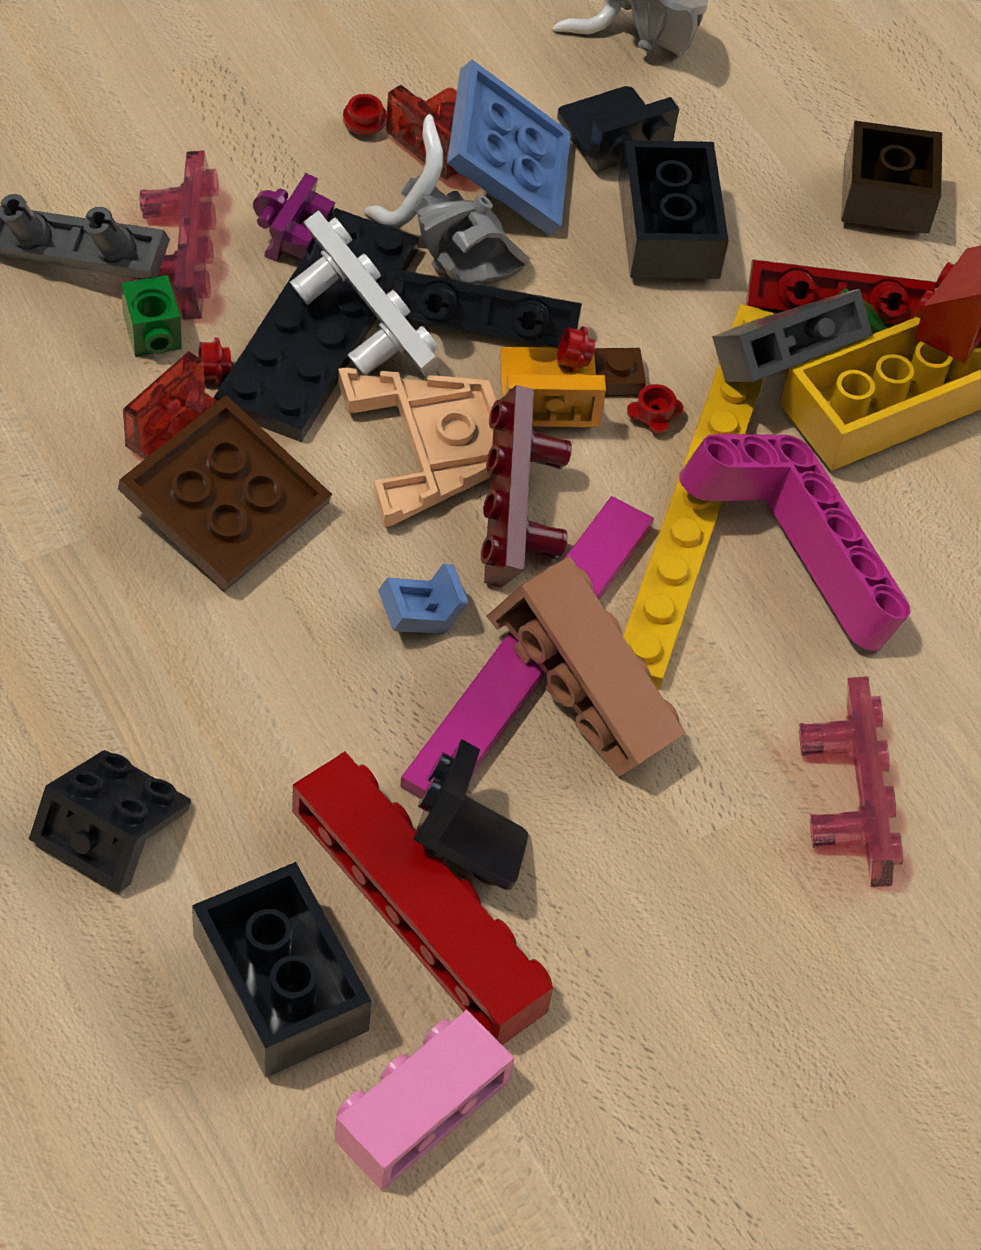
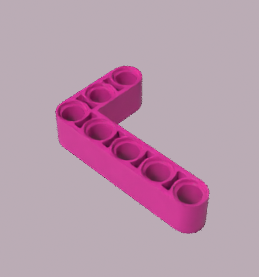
[679,434,911,651]

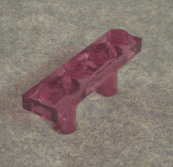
[133,150,219,320]
[799,676,903,887]

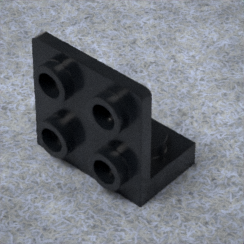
[29,750,192,893]

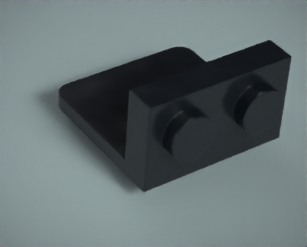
[557,86,680,172]
[413,739,529,890]

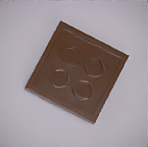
[117,395,332,591]

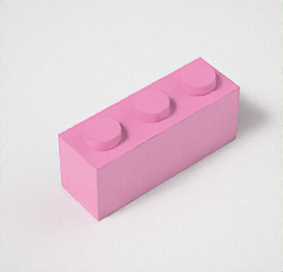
[335,1010,514,1191]

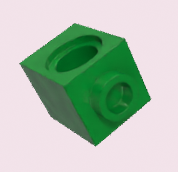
[121,275,182,357]

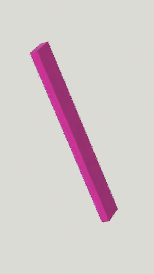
[400,496,654,798]

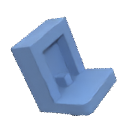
[378,564,468,634]

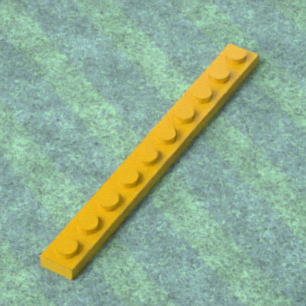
[623,304,775,690]

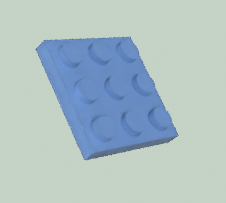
[447,60,571,235]

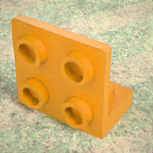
[500,347,606,427]

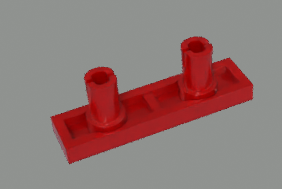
[746,259,936,324]

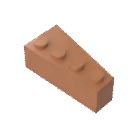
[486,556,686,777]

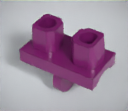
[253,173,335,262]

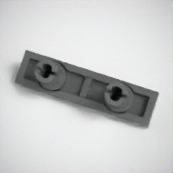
[0,194,170,279]

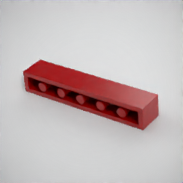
[292,751,553,1045]

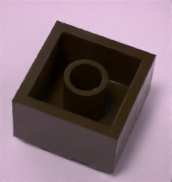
[841,120,942,234]

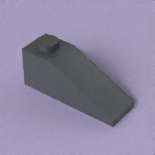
[712,289,873,382]

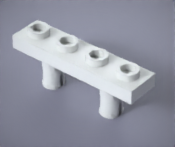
[290,210,440,378]

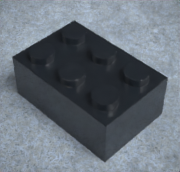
[618,140,729,279]
[192,862,372,1078]

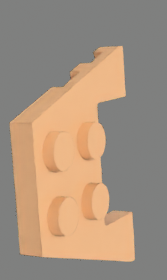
[338,368,497,527]

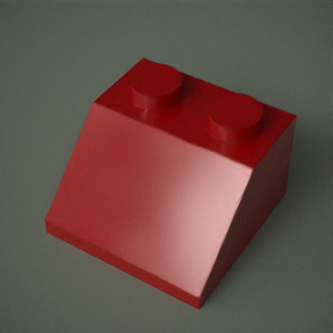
[914,245,981,363]

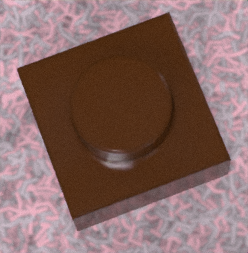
[594,347,646,396]

